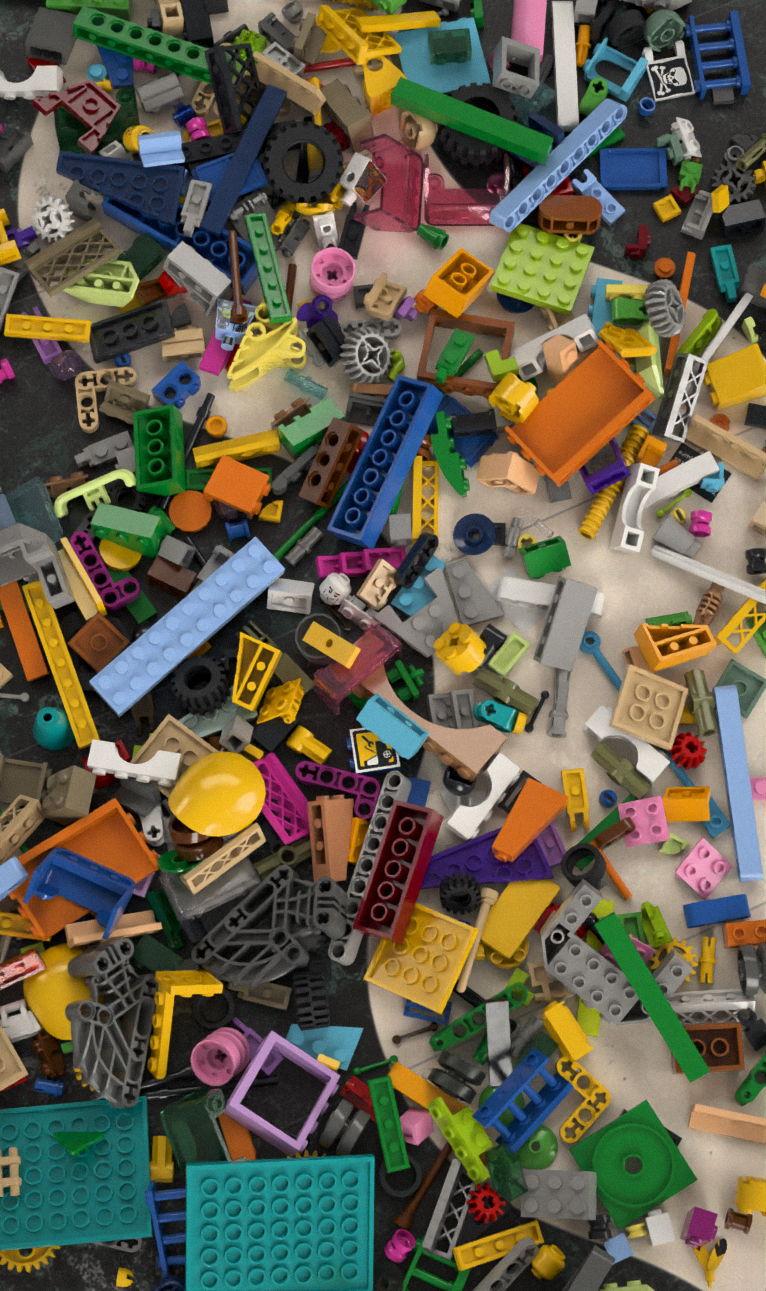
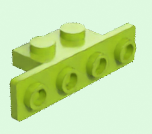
[426,1096,494,1185]

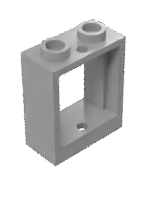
[493,36,540,99]

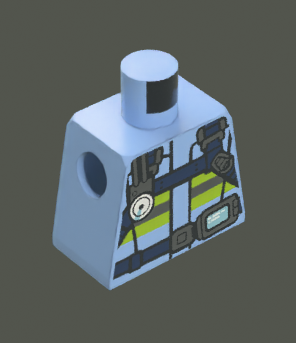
[215,298,257,351]

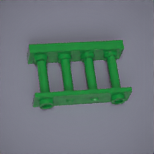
[399,1235,471,1291]

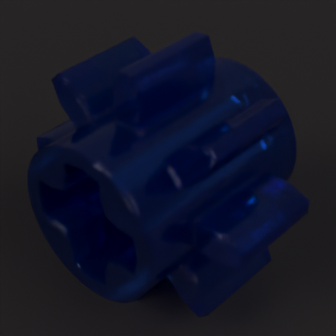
[172,102,197,129]

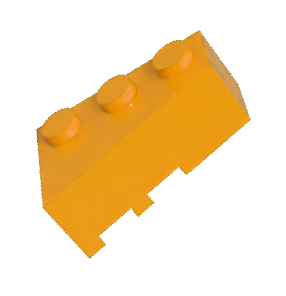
[633,623,717,673]

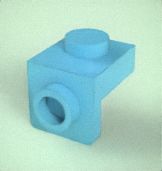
[700,462,725,492]

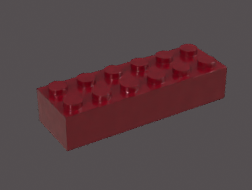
[352,800,444,945]

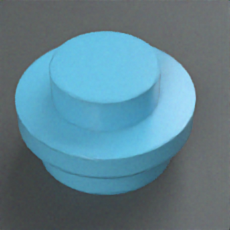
[86,63,107,82]

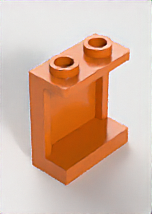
[203,455,272,519]

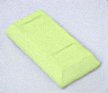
[487,631,531,678]

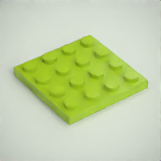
[489,223,595,316]

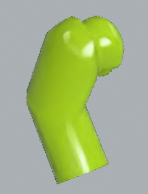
[386,350,405,382]

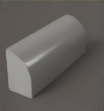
[533,576,598,672]

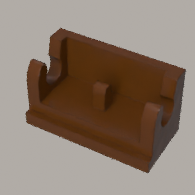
[147,555,197,600]

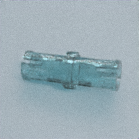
[284,369,328,400]

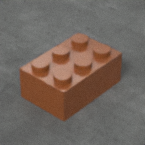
[671,1023,745,1075]

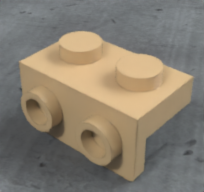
[363,272,407,322]

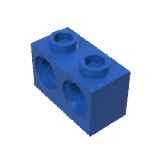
[151,361,201,410]

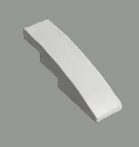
[643,451,720,511]

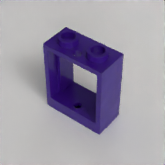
[579,437,631,494]

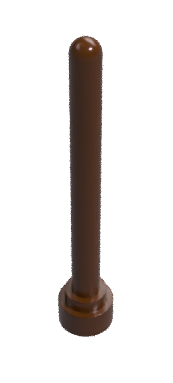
[228,230,248,323]
[392,1141,453,1231]

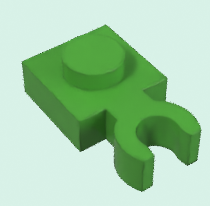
[678,160,703,194]

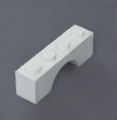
[0,65,63,100]
[510,313,599,381]
[609,463,660,554]
[583,705,670,785]
[87,739,183,787]
[443,752,521,841]

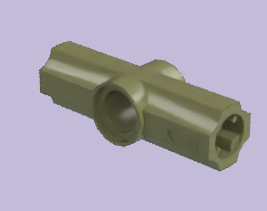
[473,667,539,717]
[684,669,719,737]
[590,741,652,800]
[253,836,312,882]

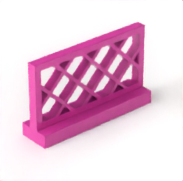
[253,752,310,845]

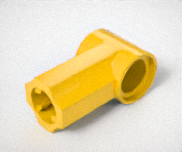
[285,725,332,765]
[150,1136,174,1183]

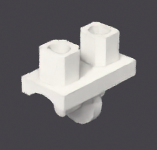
[312,211,339,251]

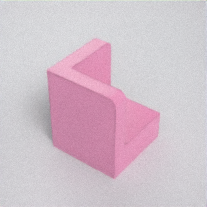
[399,1107,433,1146]

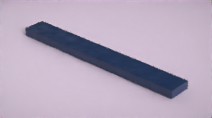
[200,84,287,237]

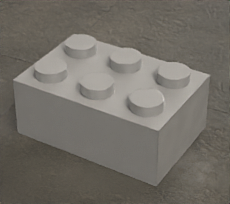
[521,1169,597,1220]

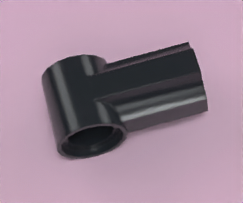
[477,623,507,669]

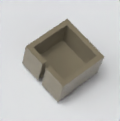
[42,765,96,825]

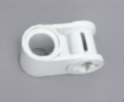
[140,802,166,847]

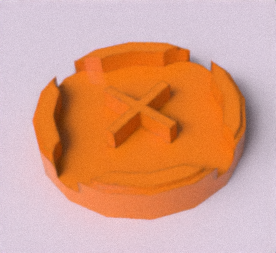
[169,490,212,533]

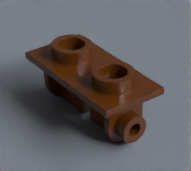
[32,1031,66,1080]

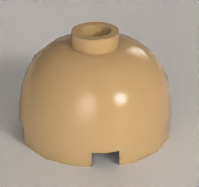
[399,111,438,152]

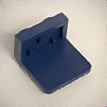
[508,111,564,170]

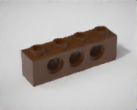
[298,417,364,509]

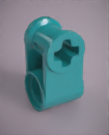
[473,700,518,733]

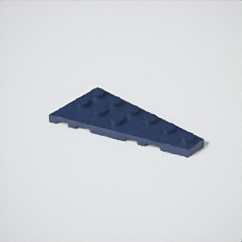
[56,151,185,228]

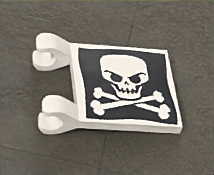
[642,40,695,102]

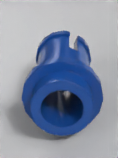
[34,1077,65,1098]

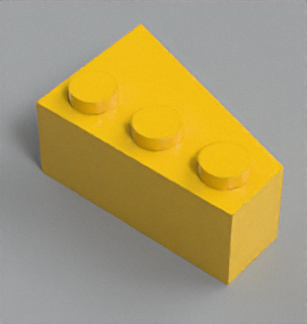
[232,632,283,713]

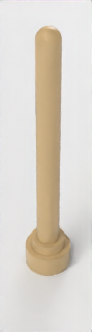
[457,888,499,993]

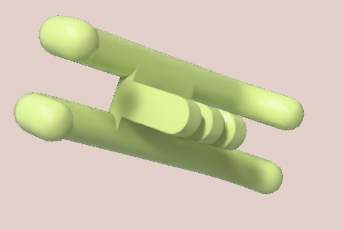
[54,469,136,518]

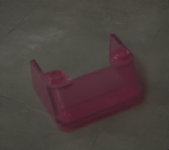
[354,133,424,233]
[424,154,510,226]
[313,624,402,715]

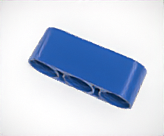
[683,894,751,928]

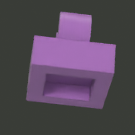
[393,296,419,322]

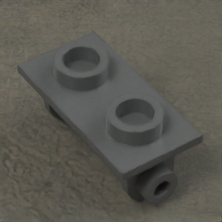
[275,214,310,258]

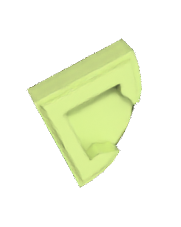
[741,316,759,345]
[658,832,689,855]

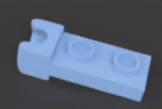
[571,169,625,226]

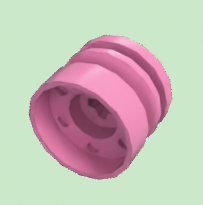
[309,247,356,303]
[190,1027,251,1086]

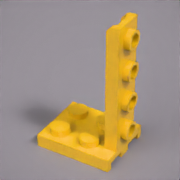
[147,970,223,1079]

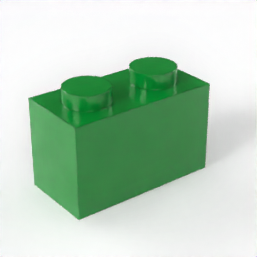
[519,535,571,579]

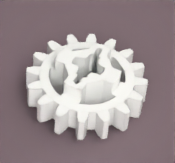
[31,196,74,242]

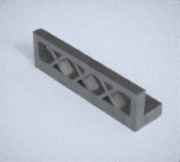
[652,353,708,443]
[422,1158,476,1261]

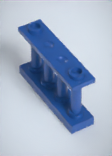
[684,10,751,100]
[472,1047,574,1156]
[145,1181,186,1278]

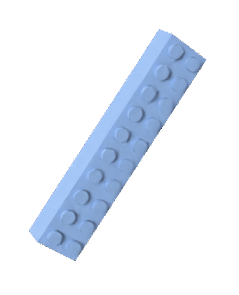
[89,536,285,718]

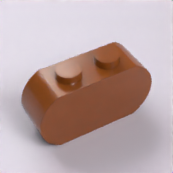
[538,194,602,235]

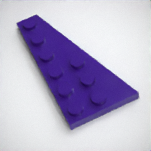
[421,827,554,889]

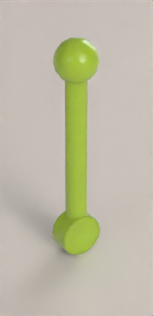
[656,488,692,518]

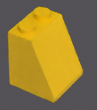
[703,343,766,411]

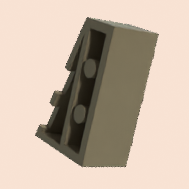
[320,79,376,154]

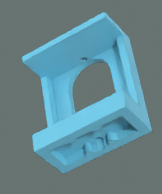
[583,37,648,102]

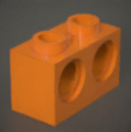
[722,919,766,949]

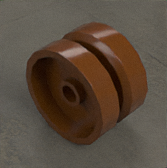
[168,816,224,861]

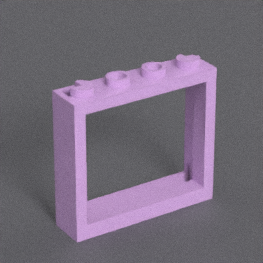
[222,1031,340,1157]

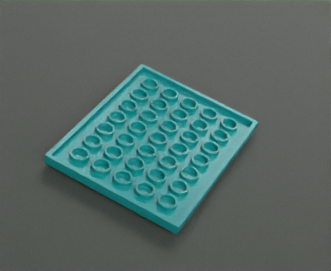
[0,1096,153,1251]
[185,1154,375,1291]

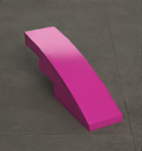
[199,295,252,376]
[315,547,406,579]

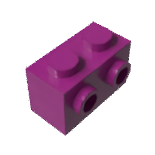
[680,1206,718,1248]

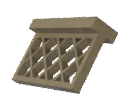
[24,218,122,297]

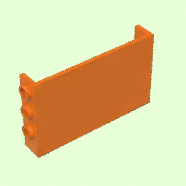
[504,340,655,488]
[8,798,159,941]

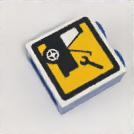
[346,728,400,776]

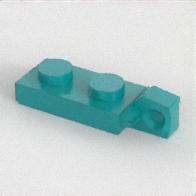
[709,244,740,304]

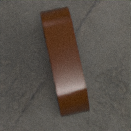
[594,817,636,849]

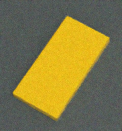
[480,879,561,961]

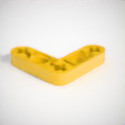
[555,1056,611,1143]

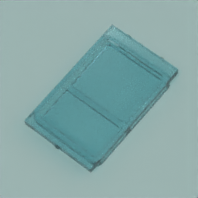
[5,476,63,543]

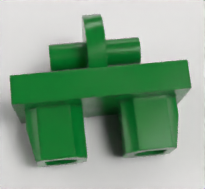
[386,660,425,702]

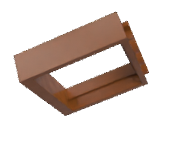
[417,308,515,399]

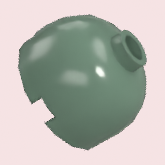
[643,9,686,52]

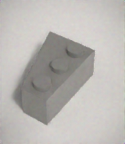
[163,241,232,318]

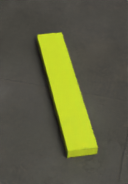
[576,900,614,1037]

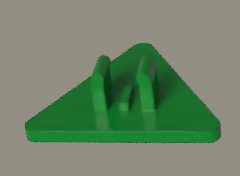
[53,1132,104,1157]

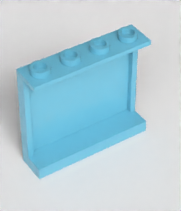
[393,17,491,96]

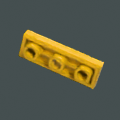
[302,621,361,669]

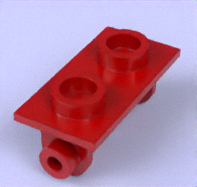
[340,1075,376,1122]

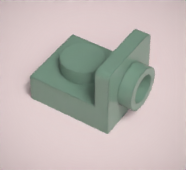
[655,133,684,166]

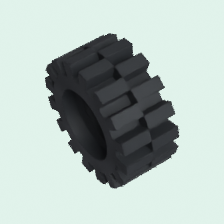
[107,481,147,513]
[439,872,481,915]

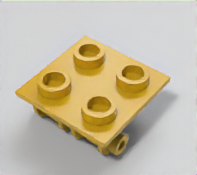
[257,678,304,724]

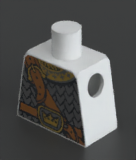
[340,152,387,207]

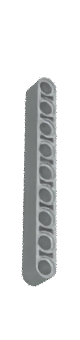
[328,771,412,966]

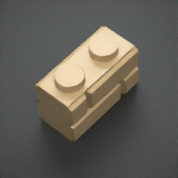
[161,326,206,362]

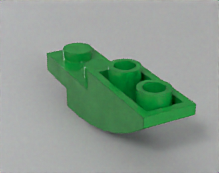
[430,411,470,497]

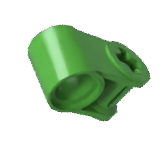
[578,77,608,117]
[611,298,648,325]

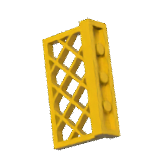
[317,5,402,65]

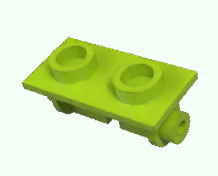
[640,902,673,948]

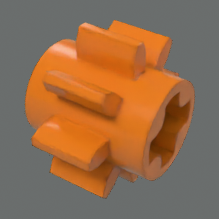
[413,289,439,315]

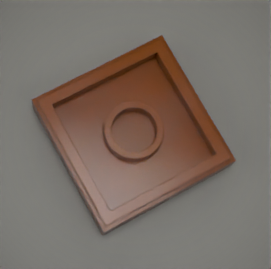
[67,611,130,673]

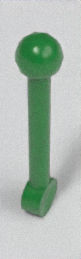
[352,1055,398,1076]

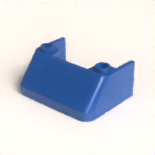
[23,847,136,940]

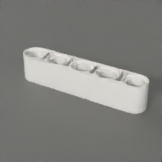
[496,577,605,618]

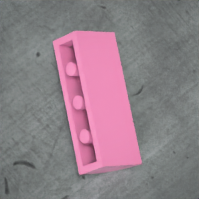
[511,0,547,64]

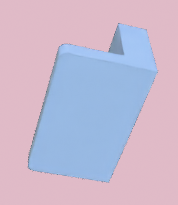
[138,130,185,167]

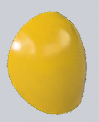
[168,751,266,836]
[23,943,107,1040]

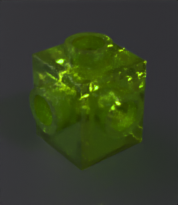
[234,29,267,64]

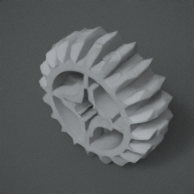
[644,279,686,338]
[340,327,393,384]

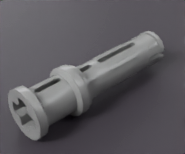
[546,670,571,738]

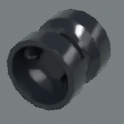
[745,548,766,575]
[587,1214,612,1239]

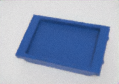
[599,148,668,190]
[191,152,269,209]
[427,394,499,468]

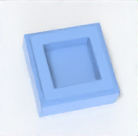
[602,1233,634,1264]

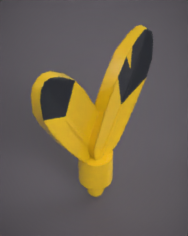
[692,1238,727,1288]

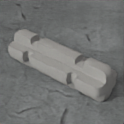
[298,328,326,367]
[502,517,524,559]

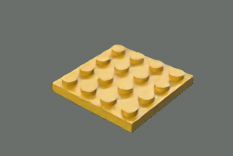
[363,903,479,1014]

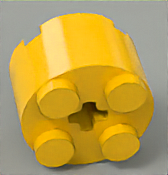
[488,372,539,424]
[433,622,486,675]
[734,1176,766,1216]

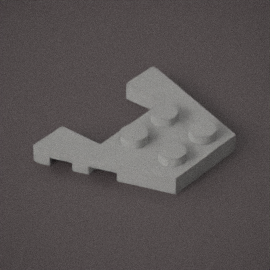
[372,567,460,658]

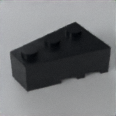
[179,0,214,48]

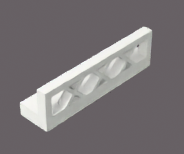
[668,988,755,1026]

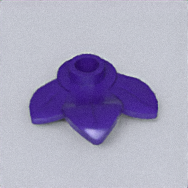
[296,295,338,329]

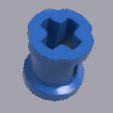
[225,518,250,541]

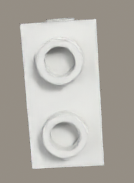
[670,117,702,161]
[338,595,382,635]

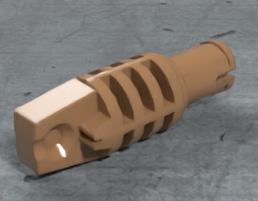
[693,582,724,627]

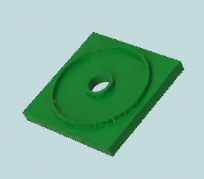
[569,1099,698,1230]

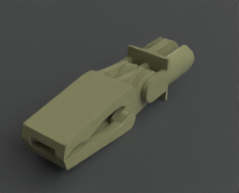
[235,619,315,698]

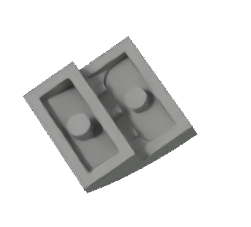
[426,689,479,729]

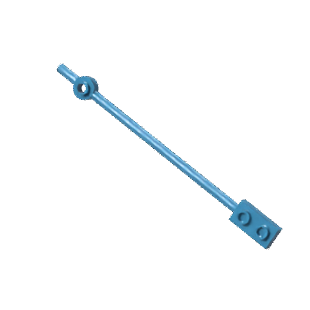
[579,629,731,839]

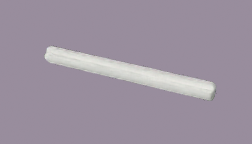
[651,545,766,604]

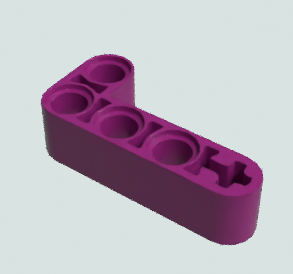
[70,531,141,612]
[295,761,380,821]

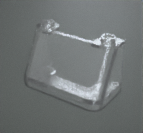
[158,836,262,928]

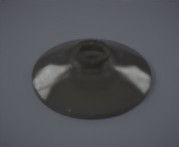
[373,1261,403,1291]

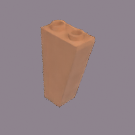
[307,795,354,882]

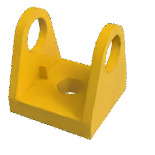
[362,55,407,116]

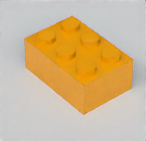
[423,248,495,318]

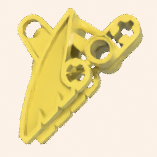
[227,297,307,392]

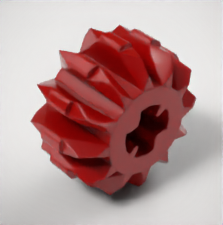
[668,732,707,770]
[466,1182,506,1223]

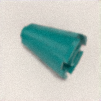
[32,707,75,751]

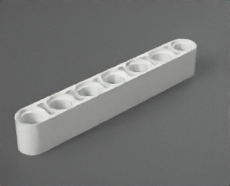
[551,1,579,132]

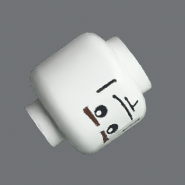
[319,573,352,605]

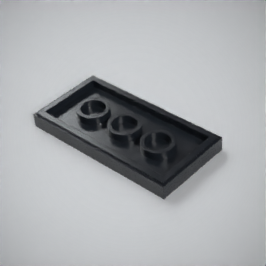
[90,298,175,364]

